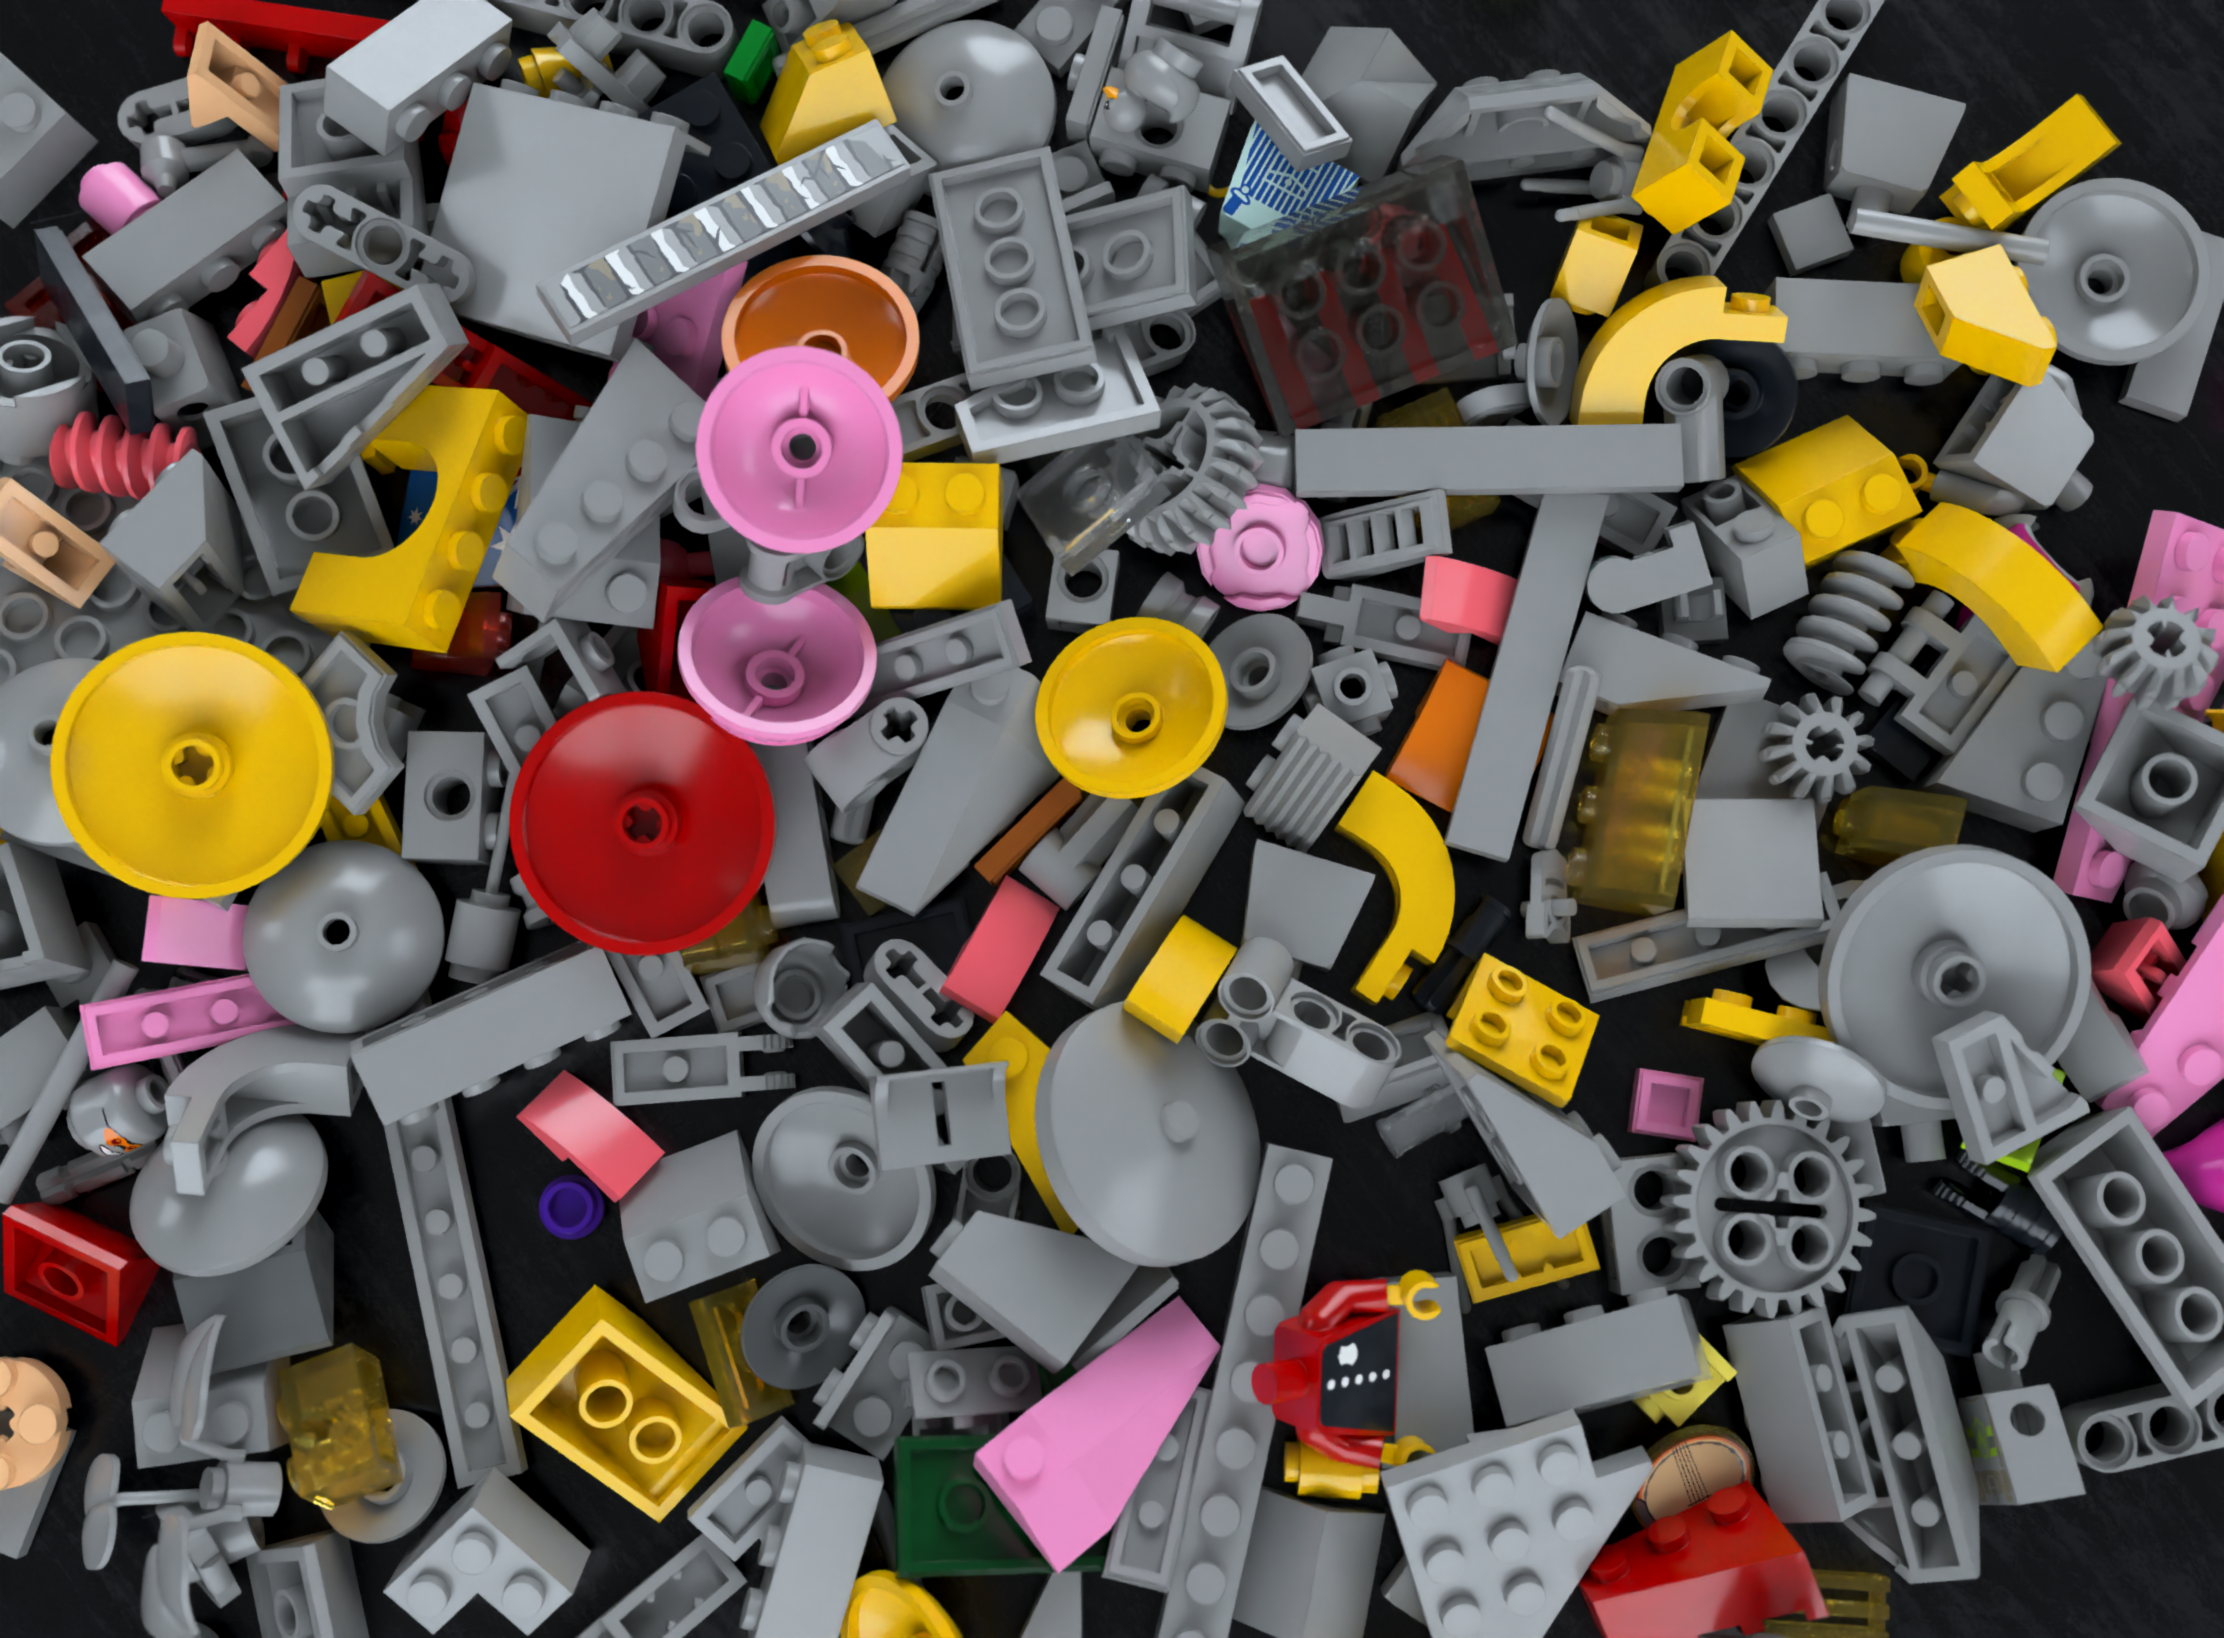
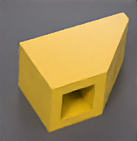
[1914,244,2057,387]

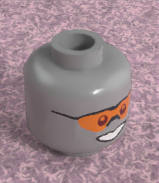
[67,1063,169,1158]

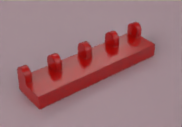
[161,0,391,75]

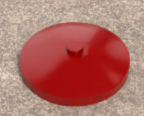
[509,691,778,956]

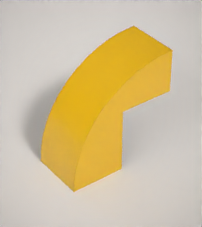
[1122,914,1238,1044]

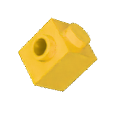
[1550,215,1643,317]

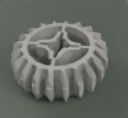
[1103,383,1265,556]

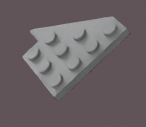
[1380,1408,1653,1638]

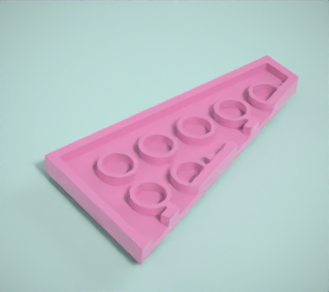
[2053,510,2224,903]

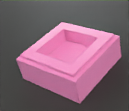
[1627,1068,1704,1142]

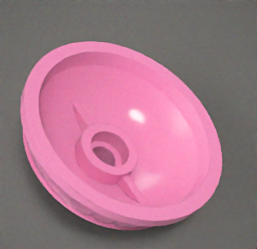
[696,346,903,553]
[677,576,877,746]

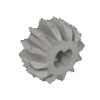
[2092,595,2220,711]
[1758,693,1875,804]

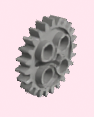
[1660,1100,1876,1318]

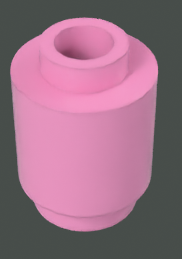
[79,162,163,236]

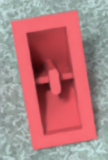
[2090,917,2187,1024]

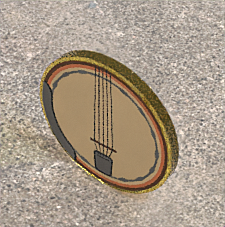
[1630,1424,1756,1529]

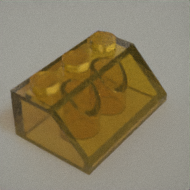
[1565,708,1710,918]

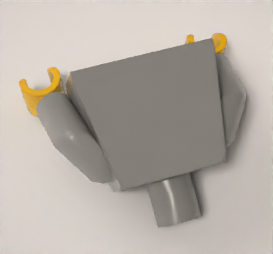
[1897,364,2094,516]

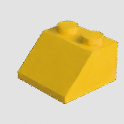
[759,19,897,166]
[1732,415,1923,570]
[865,463,1004,610]

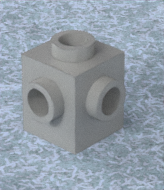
[1302,645,1398,737]

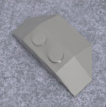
[1395,69,1652,190]
[1832,1305,1980,1584]

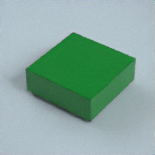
[724,19,781,107]

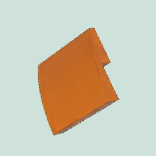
[1385,657,1555,813]

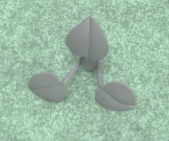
[82,1315,283,1638]

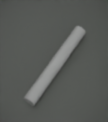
[1849,208,2050,266]

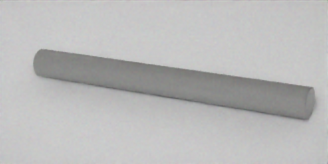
[0,958,139,1204]

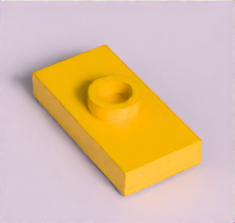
[1454,1214,1601,1304]

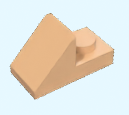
[187,21,288,152]
[0,477,115,609]

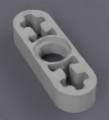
[292,184,476,307]

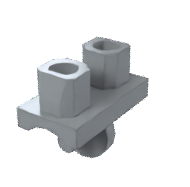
[547,7,666,114]

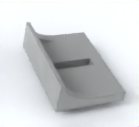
[868,1061,1012,1171]

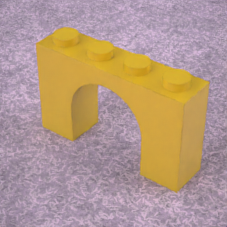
[289,385,528,653]

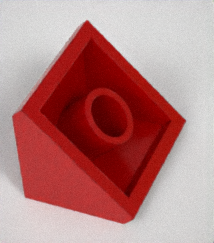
[3,1202,160,1347]

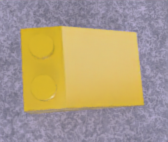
[506,1284,749,1523]

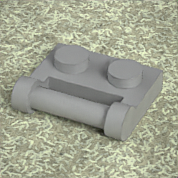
[1117,0,1263,115]

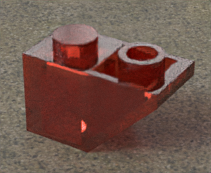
[410,592,512,676]

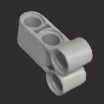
[1195,937,1401,1109]

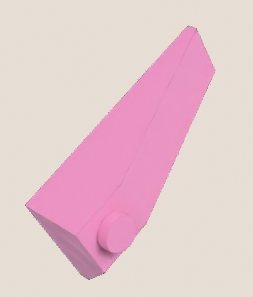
[973,1296,1221,1574]

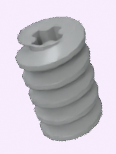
[1783,550,1915,696]

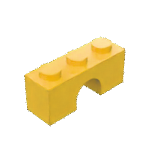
[1631,30,1774,235]

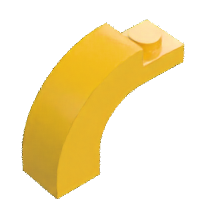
[1939,94,2122,232]
[1569,276,1788,425]
[1879,502,2104,673]
[1334,770,1455,1005]

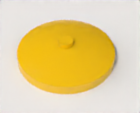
[50,632,335,899]

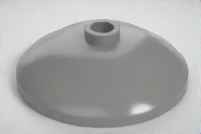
[882,20,1057,197]
[2014,178,2211,365]
[0,658,101,847]
[242,840,445,1034]
[752,1086,936,1271]
[129,1113,328,1277]

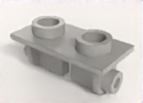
[901,1346,1043,1419]

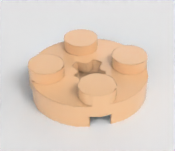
[0,1356,72,1491]

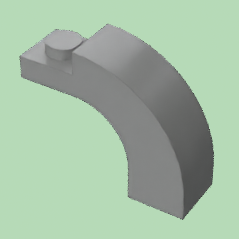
[163,1024,364,1196]

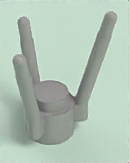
[1520,106,1644,222]
[1434,1163,1570,1314]

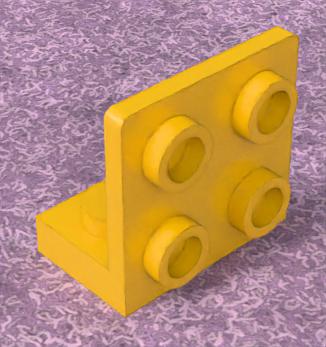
[1445,952,1599,1108]

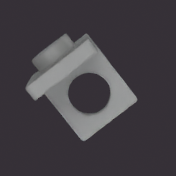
[495,618,627,701]

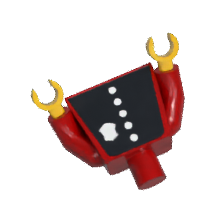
[1251,1269,1441,1470]

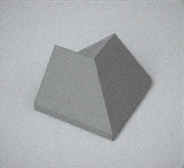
[1301,26,1438,191]

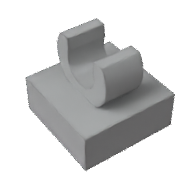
[1656,577,1729,645]

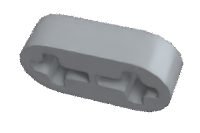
[117,77,238,149]
[863,939,974,1052]

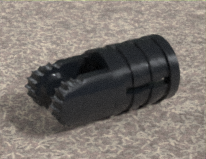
[1932,1148,2063,1255]

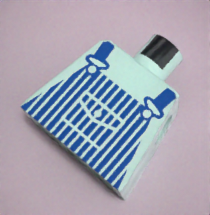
[1218,120,1360,286]

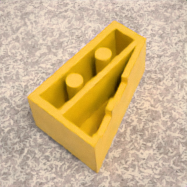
[963,1011,1079,1234]

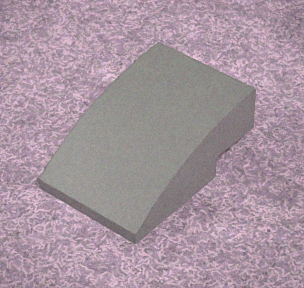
[278,78,429,279]

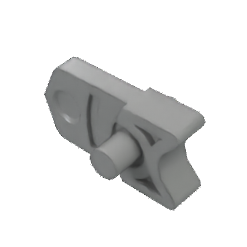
[1520,848,1577,944]

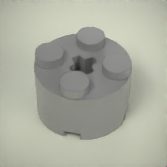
[0,316,100,466]

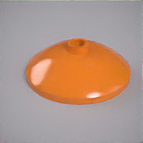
[721,255,920,403]

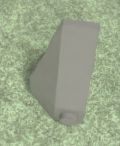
[856,667,1061,916]

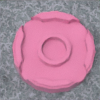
[1196,483,1325,612]

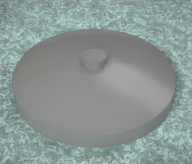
[1818,844,2091,1111]
[1035,1001,1260,1267]

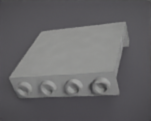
[421,79,711,363]

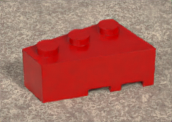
[1578,1480,1829,1638]

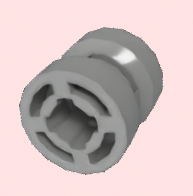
[1136,572,1221,640]

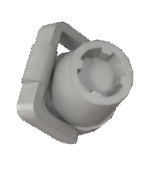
[155,1502,265,1609]

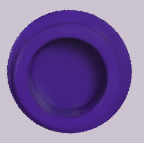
[539,1174,605,1240]

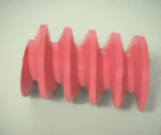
[49,410,202,501]

